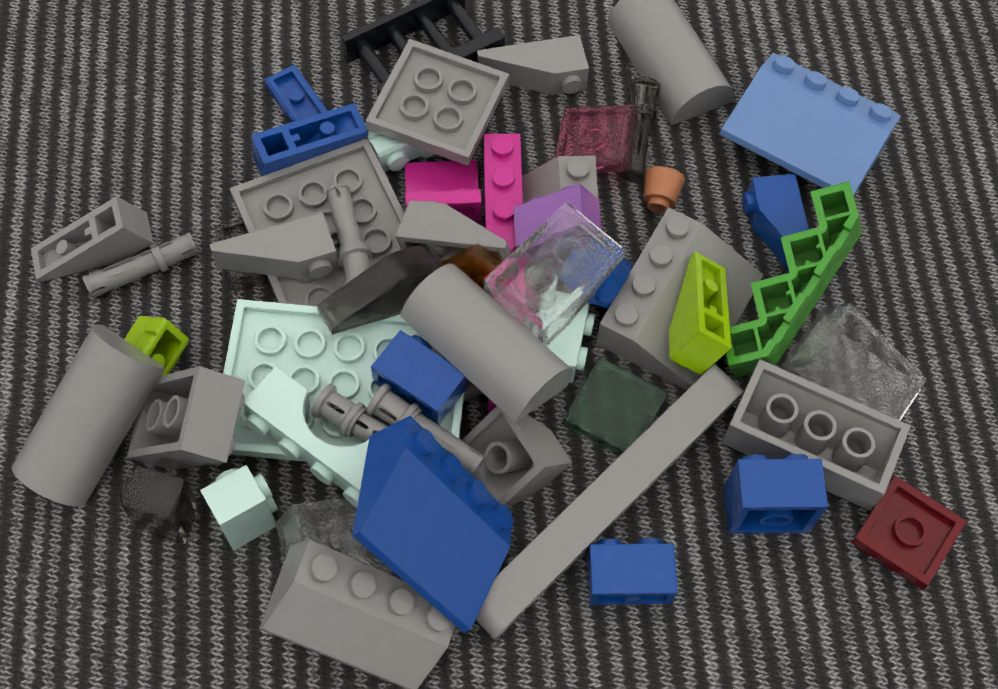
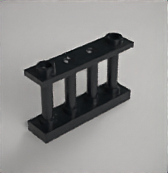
[342,0,505,96]

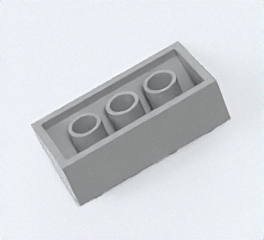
[721,359,911,511]
[259,539,455,689]

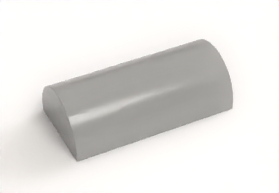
[608,0,734,126]
[400,264,573,423]
[12,324,165,506]

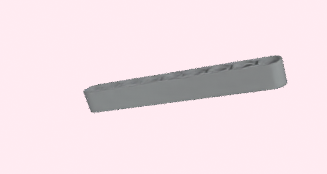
[476,364,744,640]

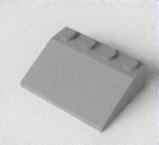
[596,207,763,390]

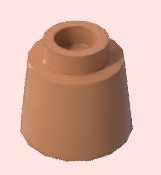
[643,166,685,213]

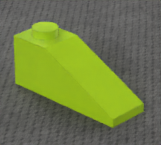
[669,251,731,375]

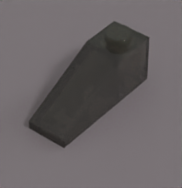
[317,244,442,335]

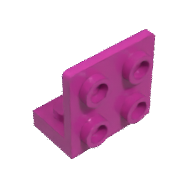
[405,160,481,225]

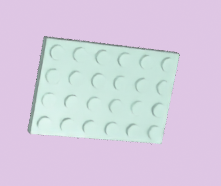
[223,299,465,462]

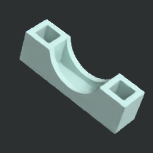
[244,366,369,508]

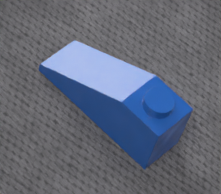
[251,103,368,176]
[742,174,809,272]

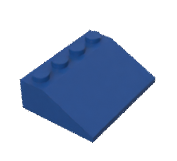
[352,416,513,633]

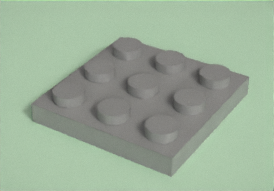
[366,39,509,166]

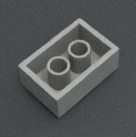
[127,366,245,470]

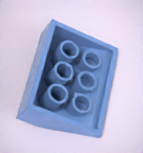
[719,53,901,196]

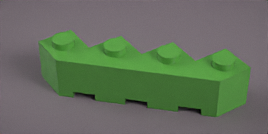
[726,181,862,378]

